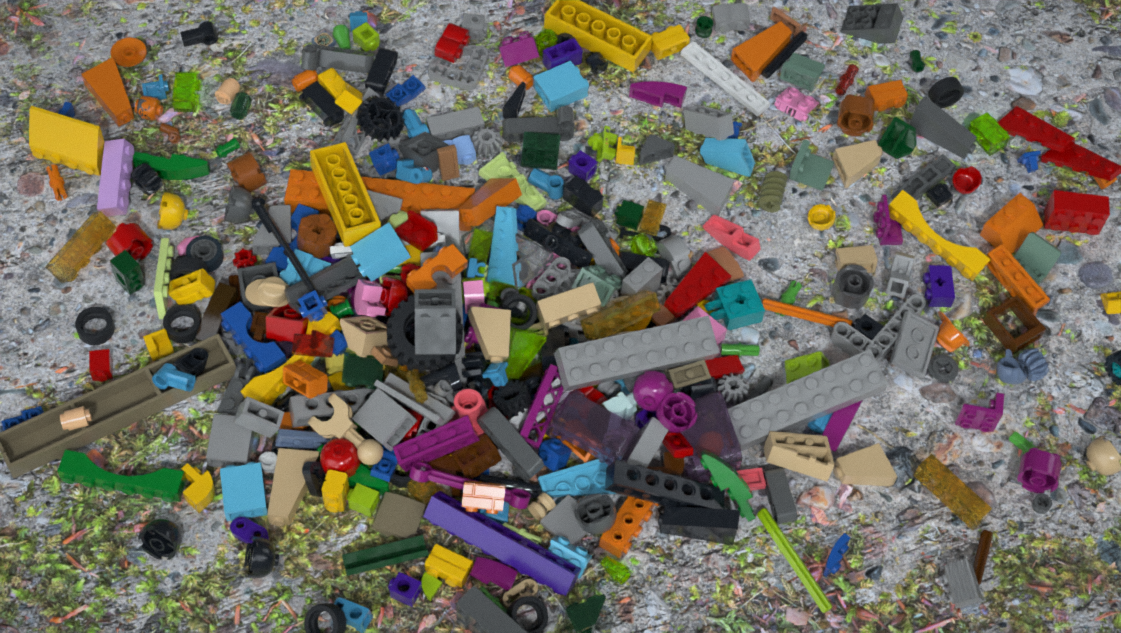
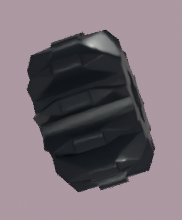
[131,163,163,196]

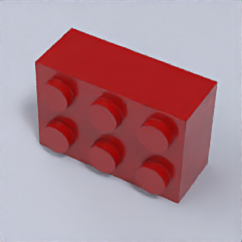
[1044,190,1110,235]

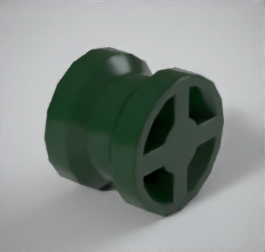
[695,16,714,38]

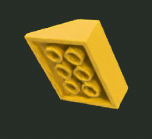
[29,106,105,176]

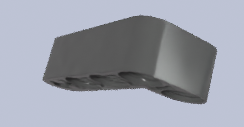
[301,44,374,73]
[503,106,575,142]
[577,219,630,292]
[477,407,544,483]

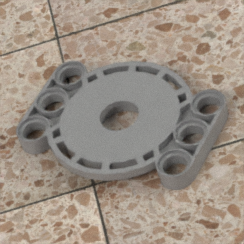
[532,257,635,339]

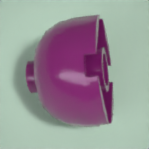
[633,371,674,411]
[656,392,697,433]

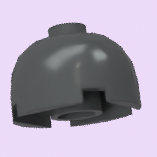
[224,185,255,223]
[574,493,617,535]

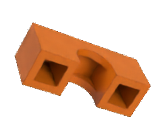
[407,244,468,293]

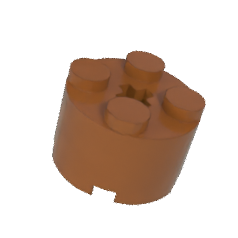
[837,94,875,136]
[226,152,267,193]
[297,214,337,259]

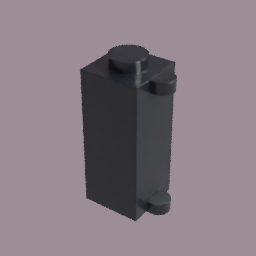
[299,81,344,128]

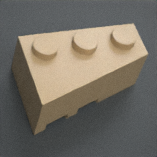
[536,283,601,331]
[764,431,834,482]

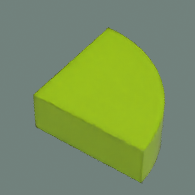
[421,572,442,601]

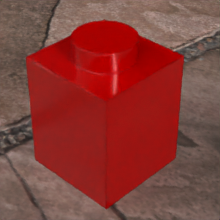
[89,349,113,382]

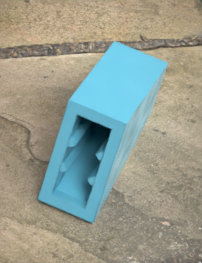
[700,138,755,177]

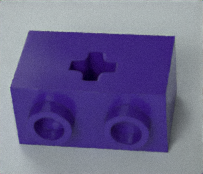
[542,38,583,70]
[923,265,955,308]

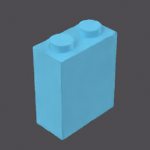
[533,61,589,112]
[350,223,411,282]
[220,462,268,521]

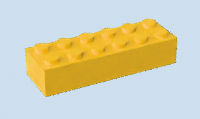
[544,0,653,73]
[310,142,381,247]

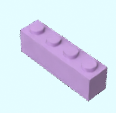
[97,139,134,217]

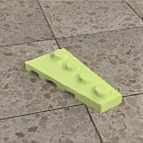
[478,152,547,213]
[154,238,174,319]

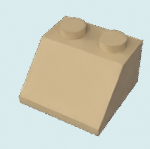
[340,316,388,357]

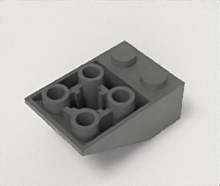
[841,3,903,44]
[414,289,456,355]

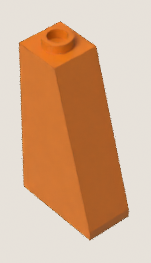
[731,21,792,83]
[81,57,134,127]
[459,178,522,226]

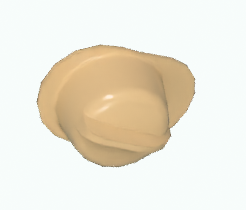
[245,276,290,307]

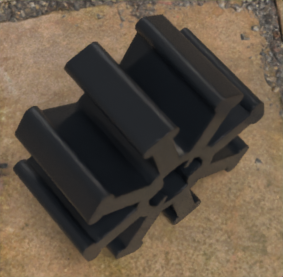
[462,351,493,390]

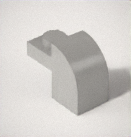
[656,235,693,278]
[885,251,915,298]

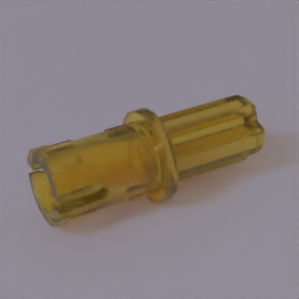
[406,370,428,404]

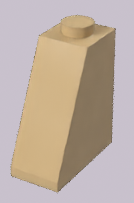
[832,140,882,188]
[468,306,511,363]
[833,443,897,486]

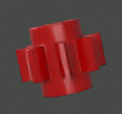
[233,248,257,269]

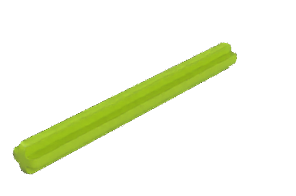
[757,508,832,613]

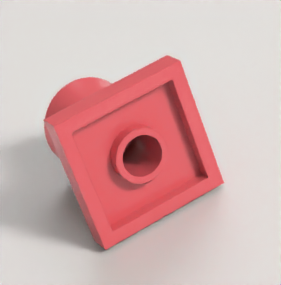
[449,389,488,437]

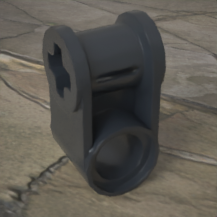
[173,348,208,377]

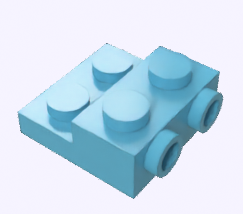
[279,249,332,296]

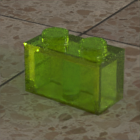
[172,72,202,112]
[968,112,1010,156]

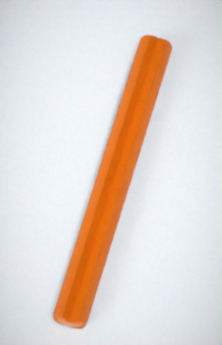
[762,298,853,327]

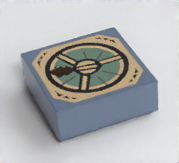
[311,30,336,47]

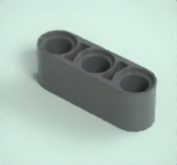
[763,467,797,524]

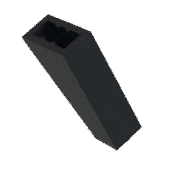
[657,506,740,546]

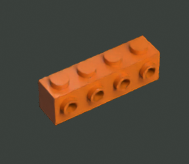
[599,482,660,558]

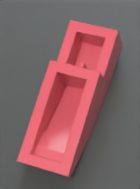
[703,215,761,261]

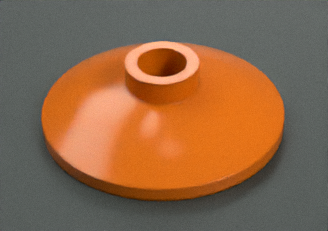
[110,37,147,67]

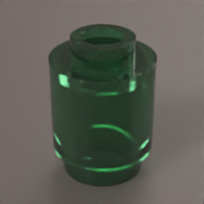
[230,92,252,120]

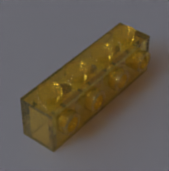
[45,211,116,283]
[580,290,661,340]
[913,454,992,531]

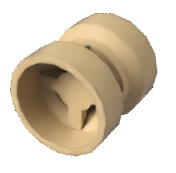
[528,492,556,521]

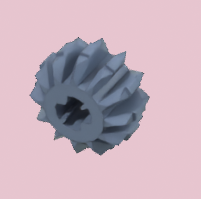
[1018,348,1049,381]

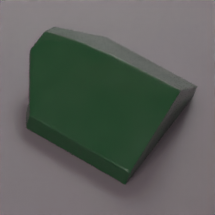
[878,117,917,159]

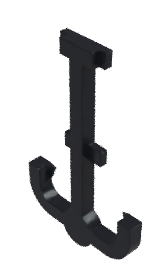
[619,225,671,255]

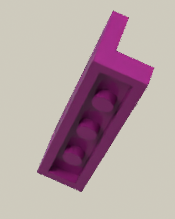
[519,364,564,449]
[393,415,480,472]

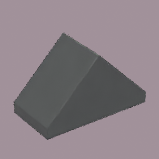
[638,134,675,166]

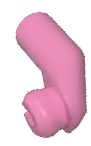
[176,235,199,256]

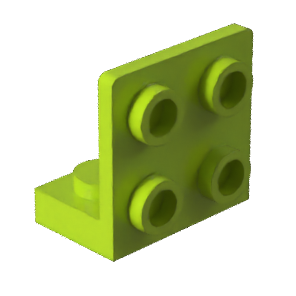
[785,351,830,384]

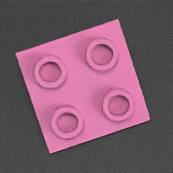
[774,87,819,122]

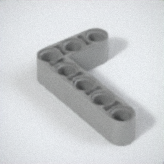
[831,294,926,364]

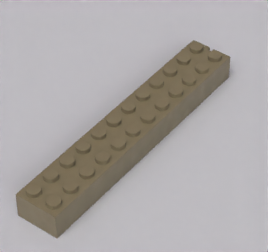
[0,334,236,478]

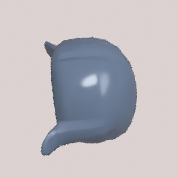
[996,349,1027,385]

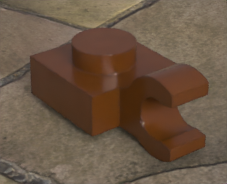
[250,311,269,343]

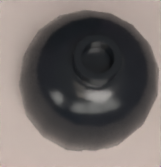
[138,518,182,560]
[244,536,279,579]

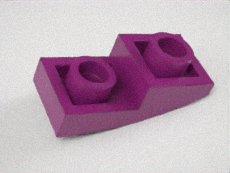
[469,557,518,591]

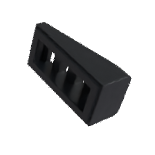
[503,82,526,119]

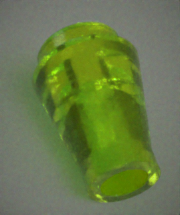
[600,556,631,585]

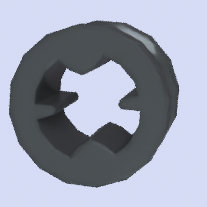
[1032,494,1052,514]

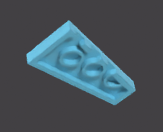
[487,206,521,286]
[537,454,616,497]

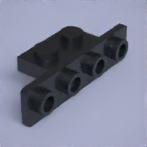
[523,218,593,269]

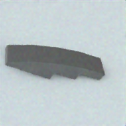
[891,154,956,200]

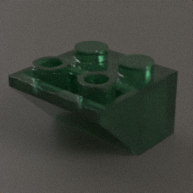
[521,131,560,170]
[341,352,384,389]
[564,594,606,633]

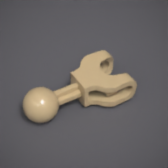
[308,393,383,465]

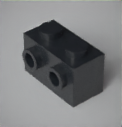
[563,175,604,218]

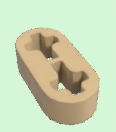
[502,579,538,609]

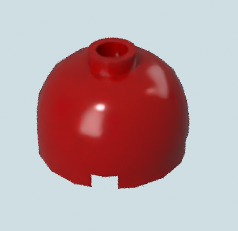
[379,277,411,316]
[320,438,361,478]

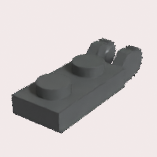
[217,362,256,416]

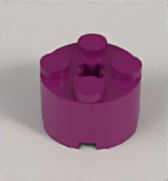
[1017,448,1062,494]

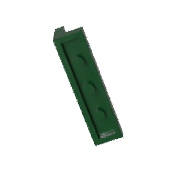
[342,535,429,576]

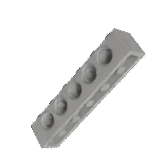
[288,386,407,428]

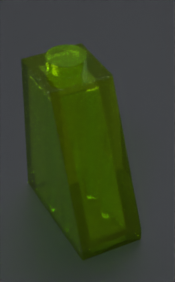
[503,327,547,381]

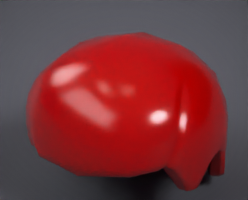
[952,166,982,194]

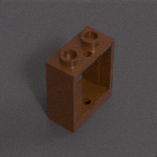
[983,296,1046,355]

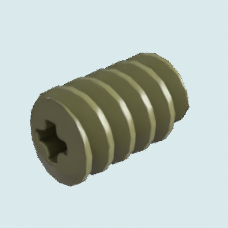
[758,171,788,213]

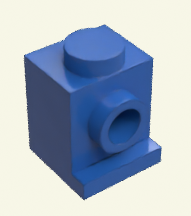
[516,204,537,232]

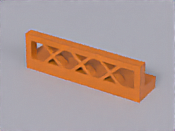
[986,244,1050,316]

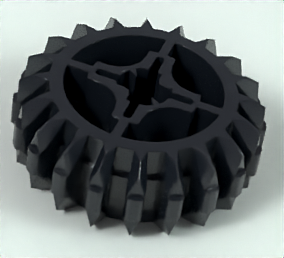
[356,95,405,142]

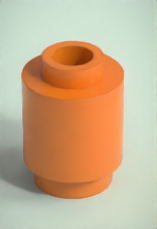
[508,65,534,90]
[291,70,318,92]

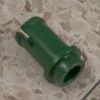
[910,50,925,73]

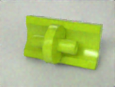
[588,125,617,163]

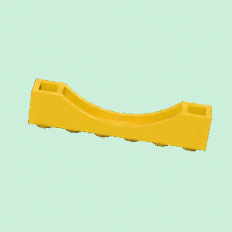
[888,190,991,281]
[240,311,342,406]

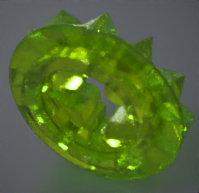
[535,29,558,56]

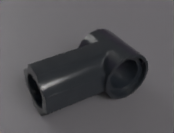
[180,21,218,47]
[681,377,720,401]

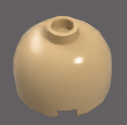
[1086,435,1121,476]

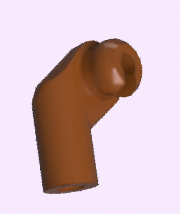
[159,123,181,144]

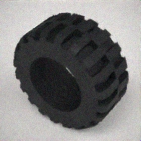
[386,295,463,374]

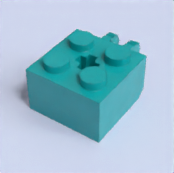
[705,279,765,330]

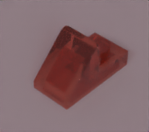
[292,330,335,358]

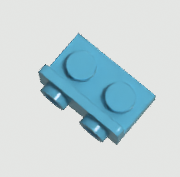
[548,536,592,579]

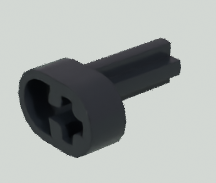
[418,362,463,392]

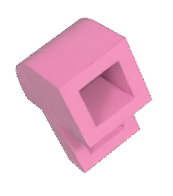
[354,279,386,317]
[462,280,485,314]

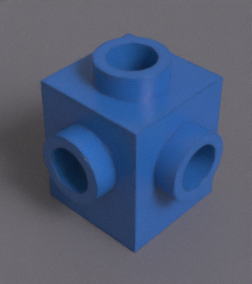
[369,143,400,176]
[298,290,328,322]
[538,437,572,472]

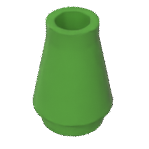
[332,25,351,49]

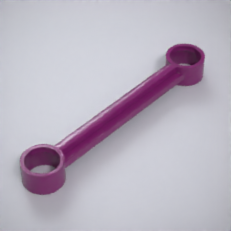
[409,462,531,509]

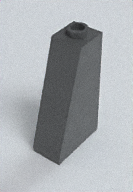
[910,96,977,159]

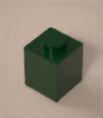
[614,199,644,231]

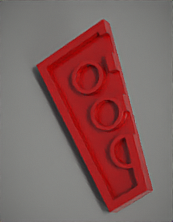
[994,106,1075,153]
[1041,143,1121,181]
[664,252,732,318]

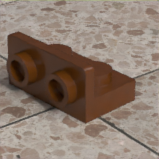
[451,433,502,479]

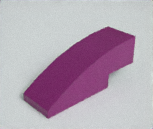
[629,81,687,108]

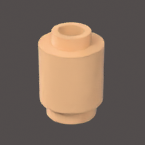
[215,78,240,104]
[60,406,92,431]

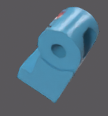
[396,158,432,184]
[334,597,373,633]

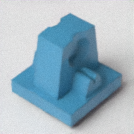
[482,362,508,387]

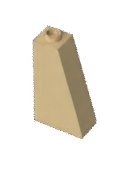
[267,448,320,526]

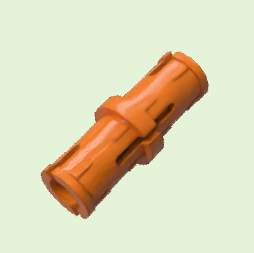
[46,164,67,201]

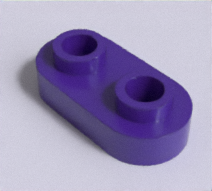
[230,517,269,544]

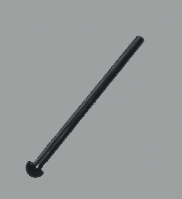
[252,197,318,293]

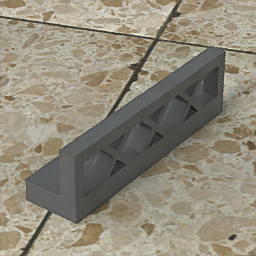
[284,256,366,314]

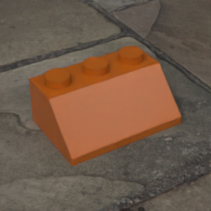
[980,193,1043,254]

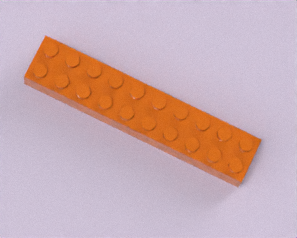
[284,169,475,232]

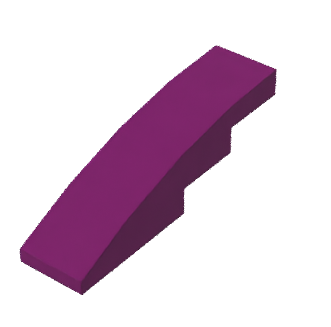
[822,400,863,453]

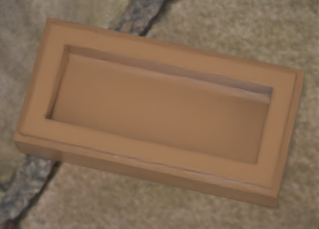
[437,145,460,181]

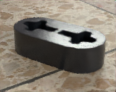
[302,461,326,497]

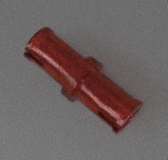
[835,64,859,96]

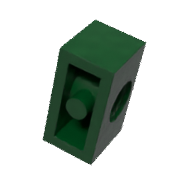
[110,250,145,295]

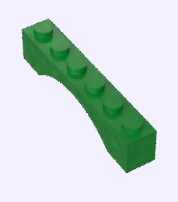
[57,450,187,502]

